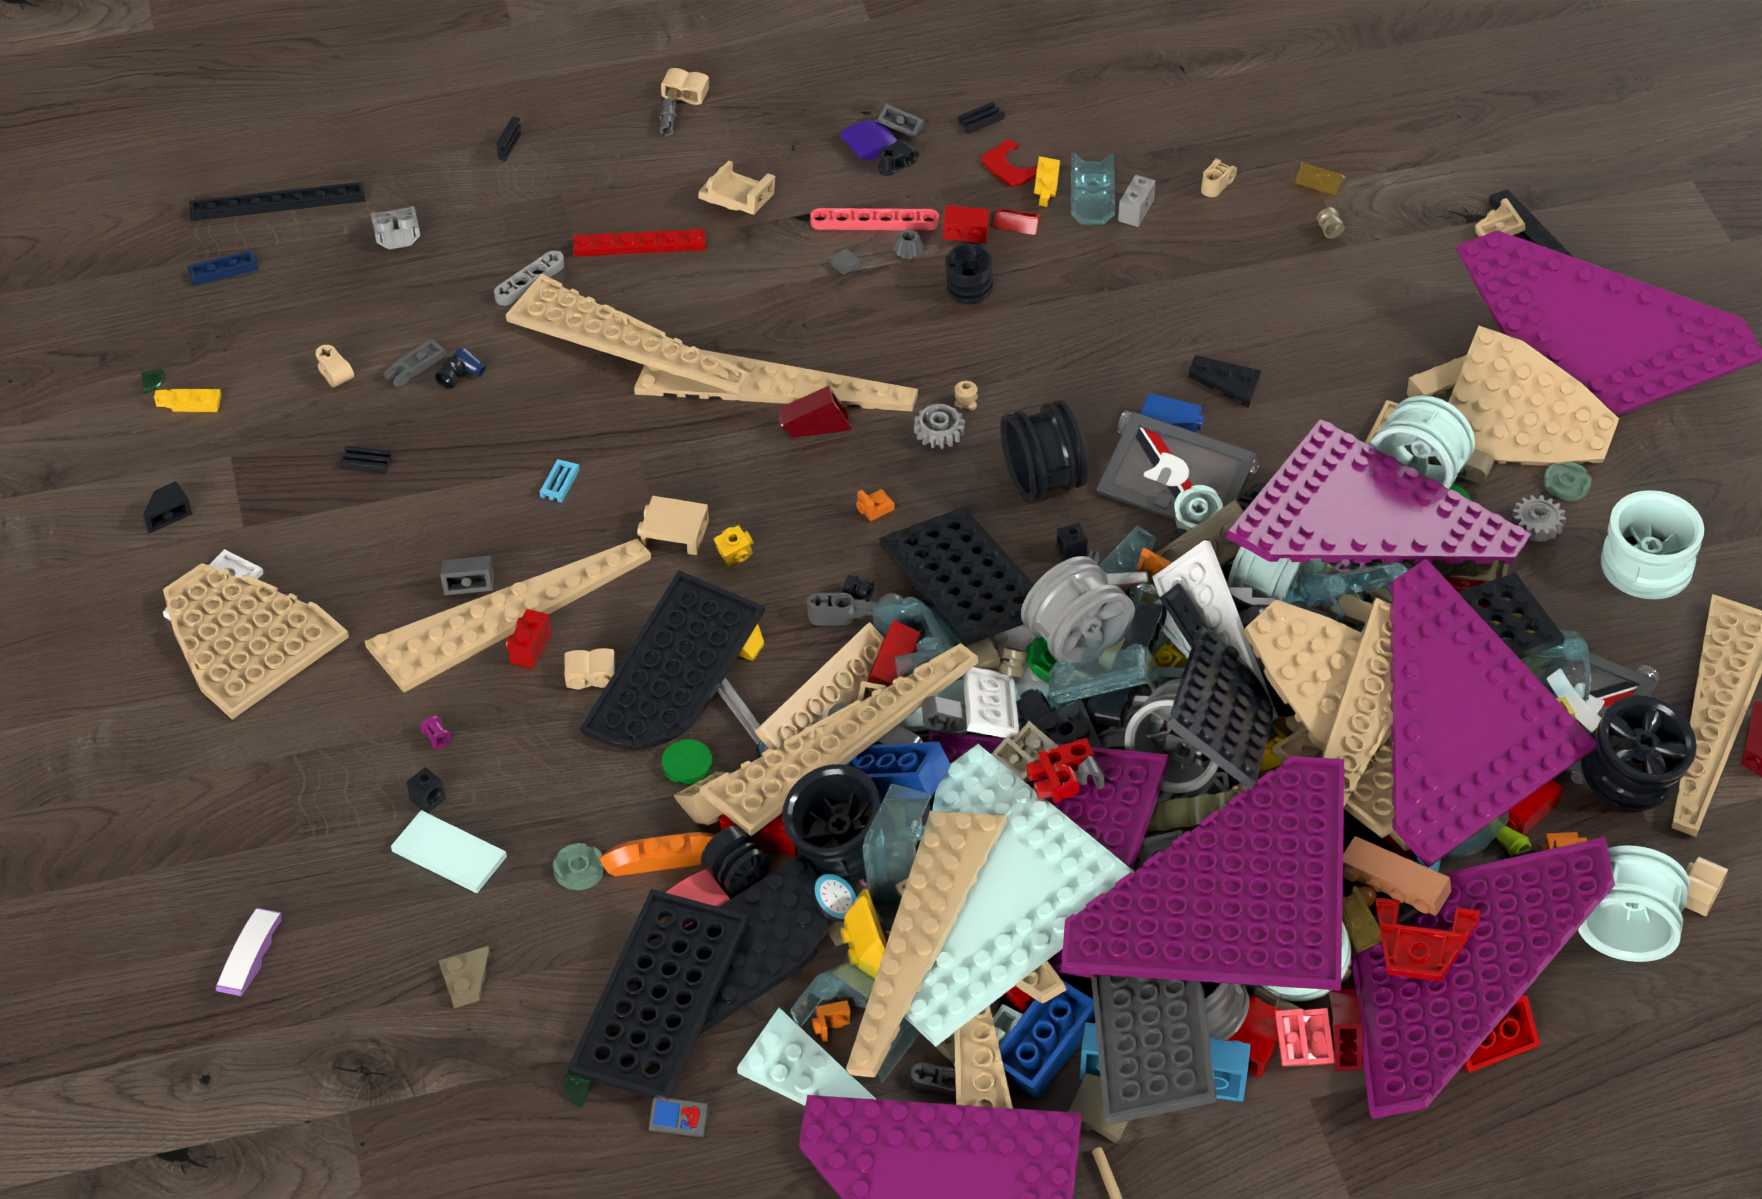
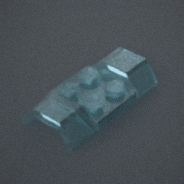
[1071,153,1115,225]

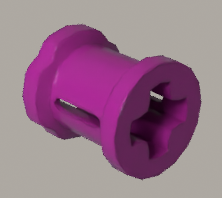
[420,716,452,749]

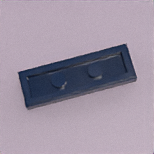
[187,250,258,286]

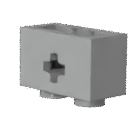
[1118,175,1156,227]

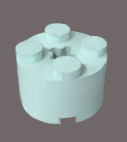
[1174,485,1223,531]

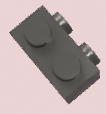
[440,555,495,596]

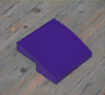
[840,120,898,159]

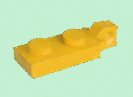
[1034,156,1060,207]
[154,389,221,412]

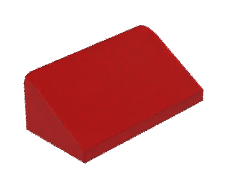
[993,208,1041,235]

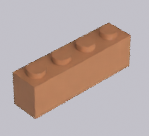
[1343,836,1451,916]

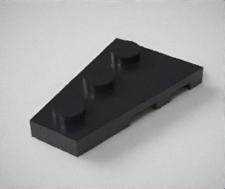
[1188,355,1261,408]

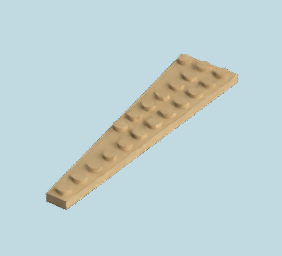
[506,274,751,394]
[634,349,918,411]
[1321,598,1393,806]
[699,643,978,836]

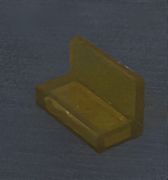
[1295,162,1346,196]
[1342,886,1382,953]

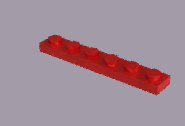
[573,229,706,257]

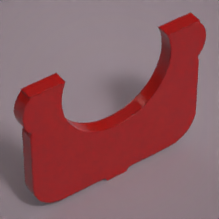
[982,140,1037,187]

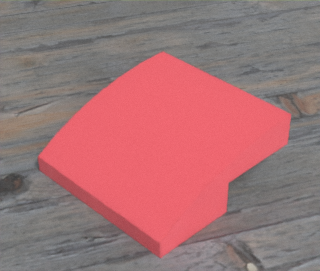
[665,869,730,928]
[1275,1008,1335,1066]

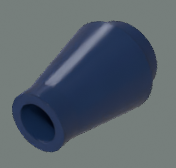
[452,347,486,377]

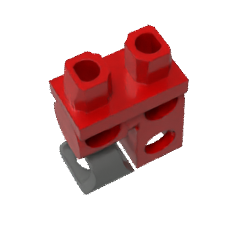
[1026,738,1104,803]

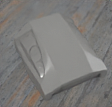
[371,206,420,249]

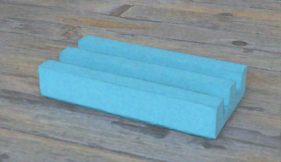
[540,459,580,503]

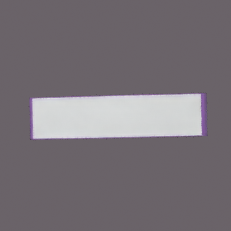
[216,908,281,996]

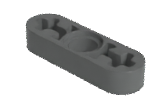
[911,1062,956,1098]

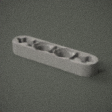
[494,251,564,306]

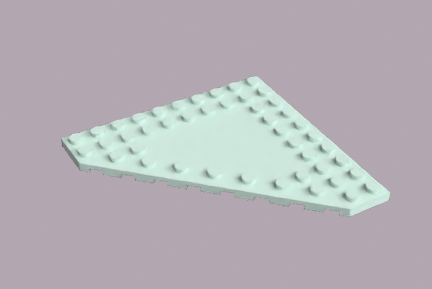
[904,744,1134,1047]

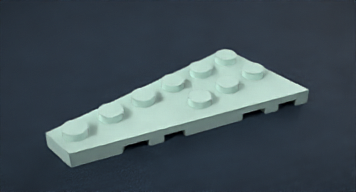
[737,1008,876,1106]

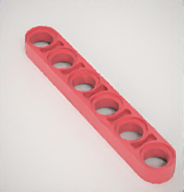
[810,208,939,230]

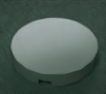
[1543,462,1592,501]
[553,843,605,890]

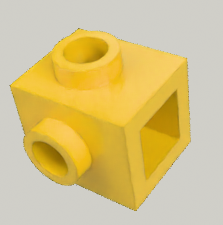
[714,525,753,567]

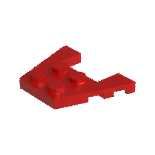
[1375,897,1481,982]

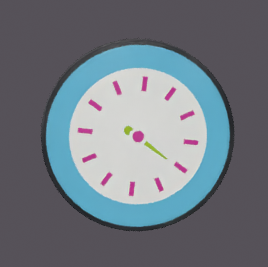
[811,873,857,922]

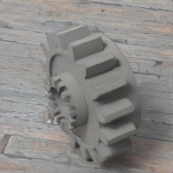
[914,404,965,449]
[1512,495,1566,541]

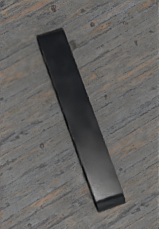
[1095,601,1167,729]

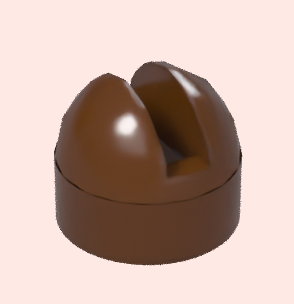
[1354,886,1377,909]

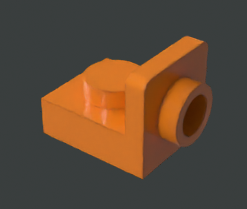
[856,489,895,521]
[812,1000,850,1043]

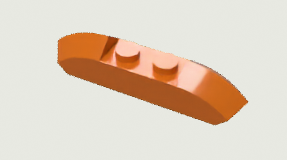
[599,832,716,876]

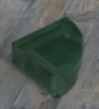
[141,368,165,394]
[563,1073,592,1107]

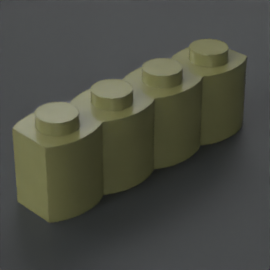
[1145,790,1241,838]

